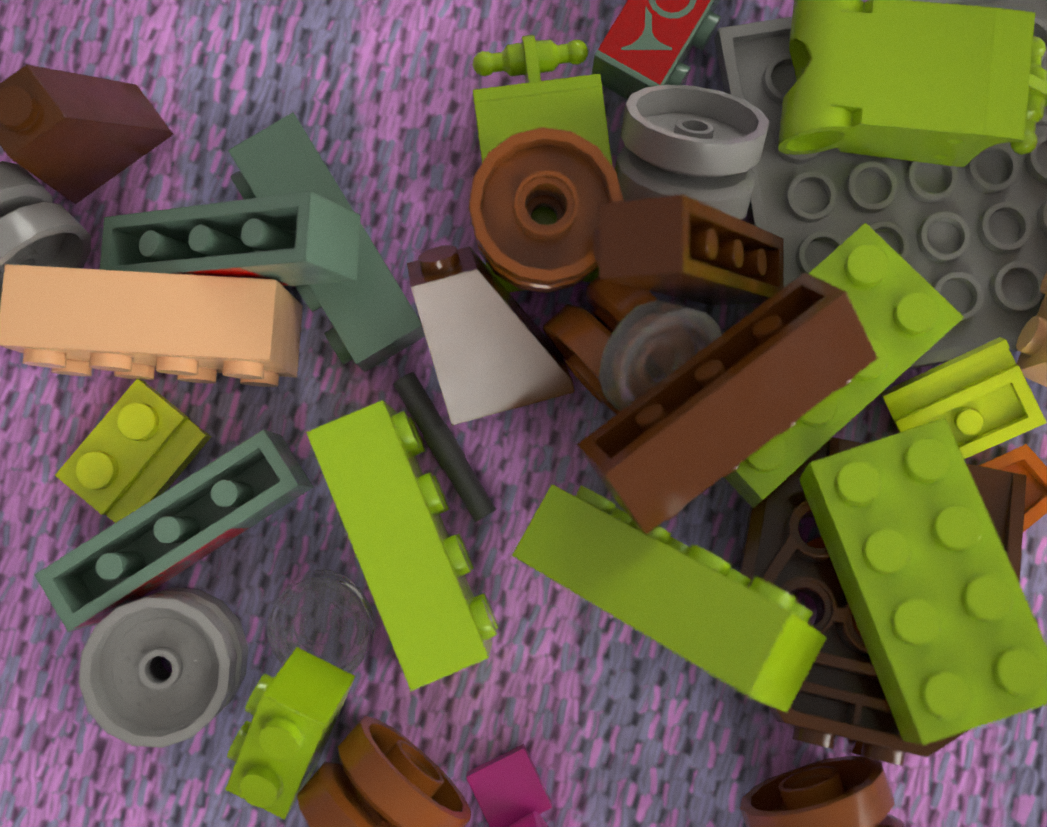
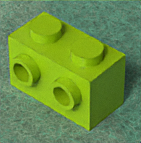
[225,647,356,820]

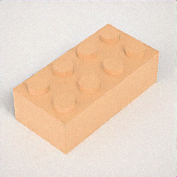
[0,264,303,387]

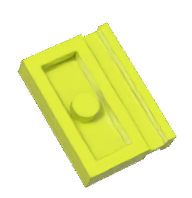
[880,337,1047,459]
[55,379,212,523]

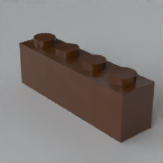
[593,194,784,306]
[577,272,878,535]

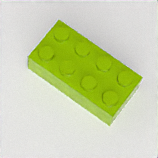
[724,223,964,508]
[306,400,499,691]
[799,417,1047,745]
[512,484,827,713]

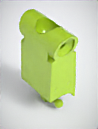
[778,0,1047,167]
[472,35,613,292]

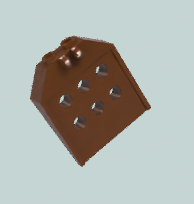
[738,437,1027,766]

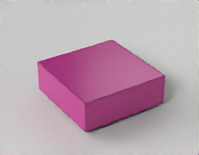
[466,744,552,827]

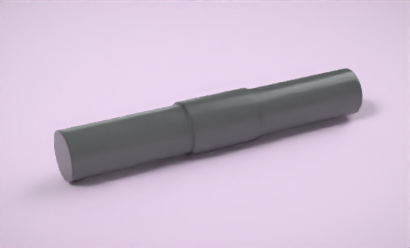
[393,372,497,522]

